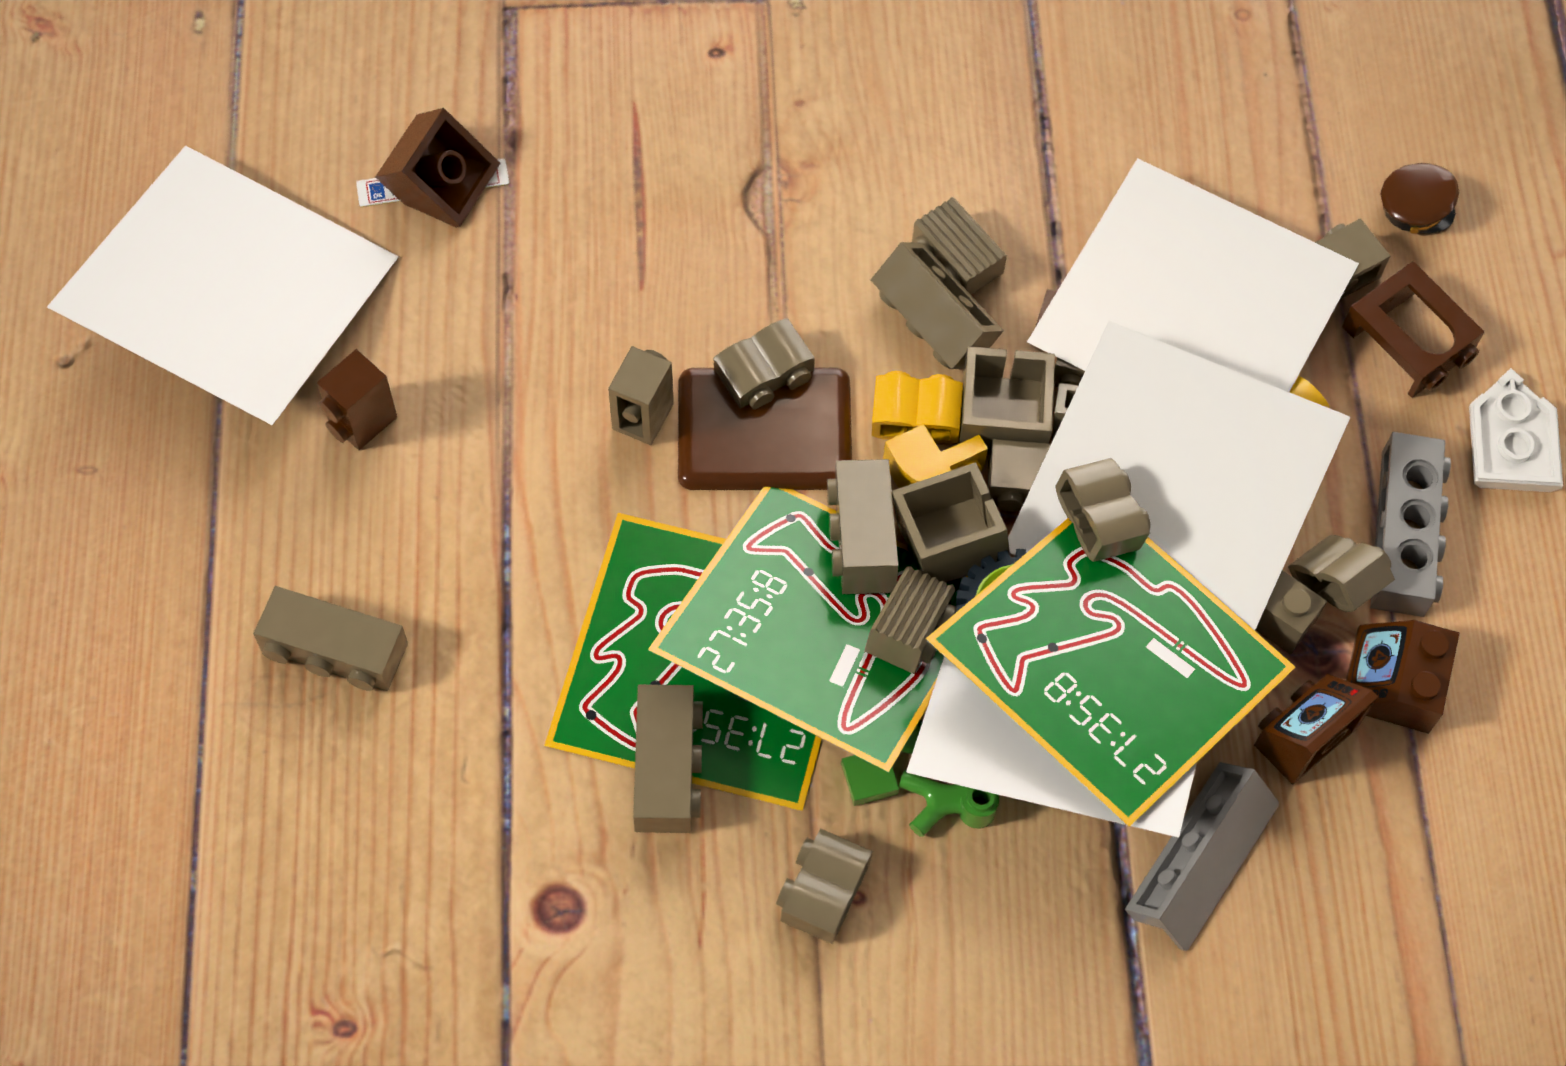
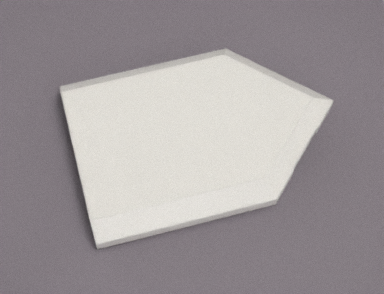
[1469,368,1563,492]

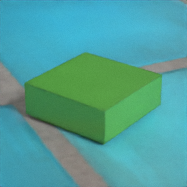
[841,755,899,806]

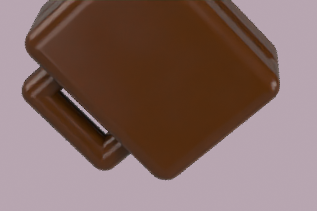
[678,367,852,490]

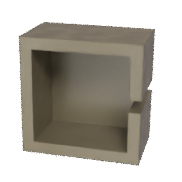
[959,346,1055,451]
[892,462,1010,583]

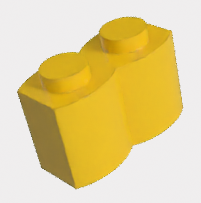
[871,371,963,444]

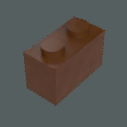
[317,349,397,450]

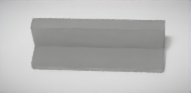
[1125,762,1279,951]

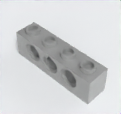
[1370,432,1451,617]

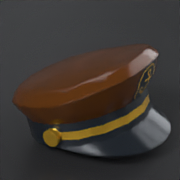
[1380,163,1459,234]

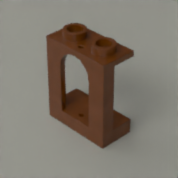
[1342,261,1485,398]

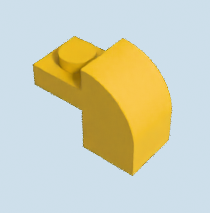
[883,424,988,488]

